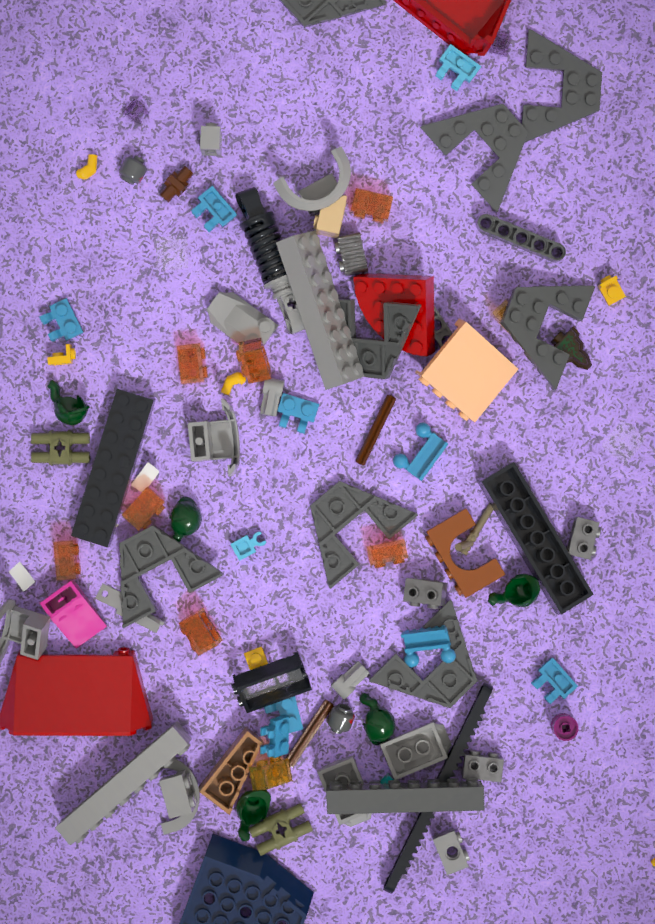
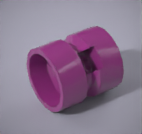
[551,713,578,741]

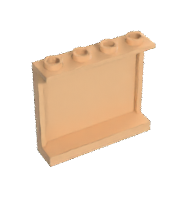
[415,319,518,422]

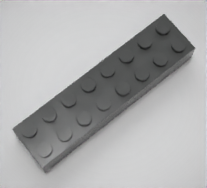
[326,778,485,814]

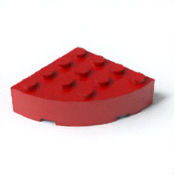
[353,273,435,357]

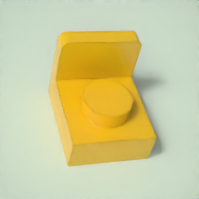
[598,275,626,306]
[47,344,76,366]
[244,646,268,670]

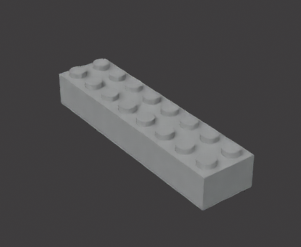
[276,230,365,390]
[55,721,192,845]

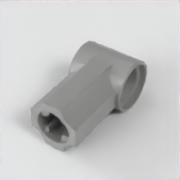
[260,377,285,417]
[330,661,370,700]

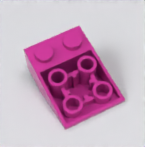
[40,580,107,649]

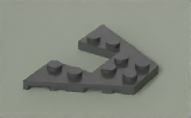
[279,0,386,28]
[522,29,602,142]
[420,104,528,213]
[500,285,595,390]
[338,298,421,379]
[310,481,418,589]
[119,525,224,628]
[369,599,477,708]

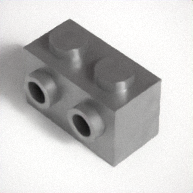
[567,517,601,560]
[403,578,448,609]
[462,750,504,782]

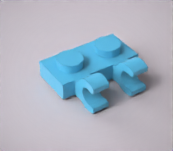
[435,44,481,91]

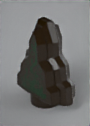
[551,326,592,370]

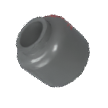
[119,155,147,185]
[327,704,355,734]

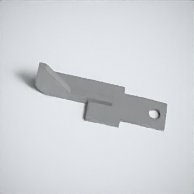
[95,583,166,633]

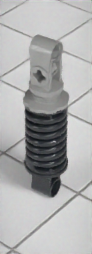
[236,187,305,334]

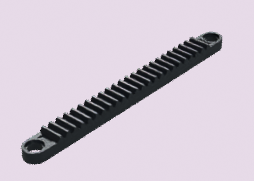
[383,682,493,894]

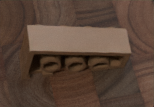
[199,727,262,815]

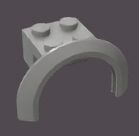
[273,147,351,215]
[188,399,240,477]
[0,599,51,663]
[159,759,200,835]

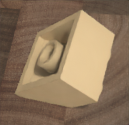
[313,195,347,238]

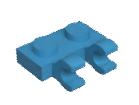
[191,186,237,232]
[39,298,84,342]
[277,393,319,434]
[531,657,578,704]
[264,696,303,733]
[260,715,289,758]

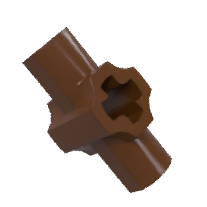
[159,166,194,203]

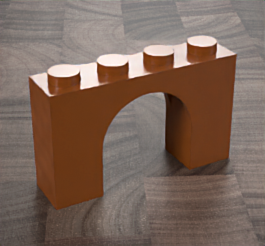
[425,508,506,598]

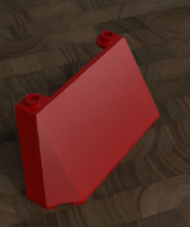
[393,0,511,56]
[0,647,153,736]

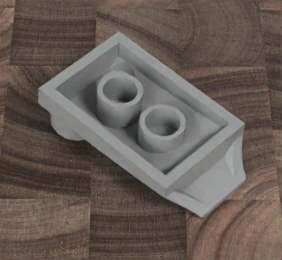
[207,292,279,356]
[380,722,452,780]
[317,756,372,827]

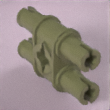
[31,430,90,466]
[249,803,313,856]

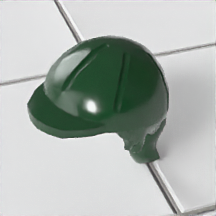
[47,380,90,425]
[169,497,202,542]
[488,574,540,607]
[359,693,396,745]
[236,789,271,841]

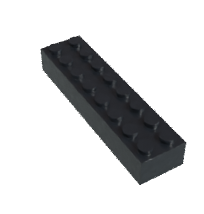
[71,389,155,548]
[478,462,594,615]

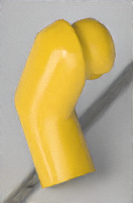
[76,154,98,180]
[221,372,246,395]

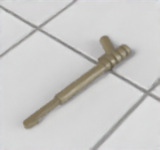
[455,503,493,556]

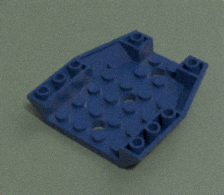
[179,833,314,924]

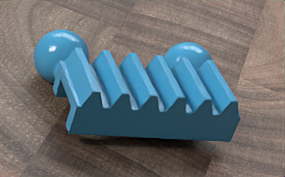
[393,422,448,481]
[401,625,456,667]

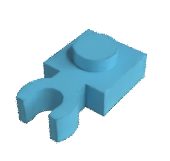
[230,531,266,561]

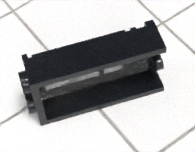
[231,651,312,713]

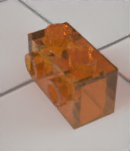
[350,188,393,224]
[236,338,271,384]
[177,343,208,385]
[122,487,166,531]
[366,539,408,568]
[53,540,81,581]
[179,608,223,656]

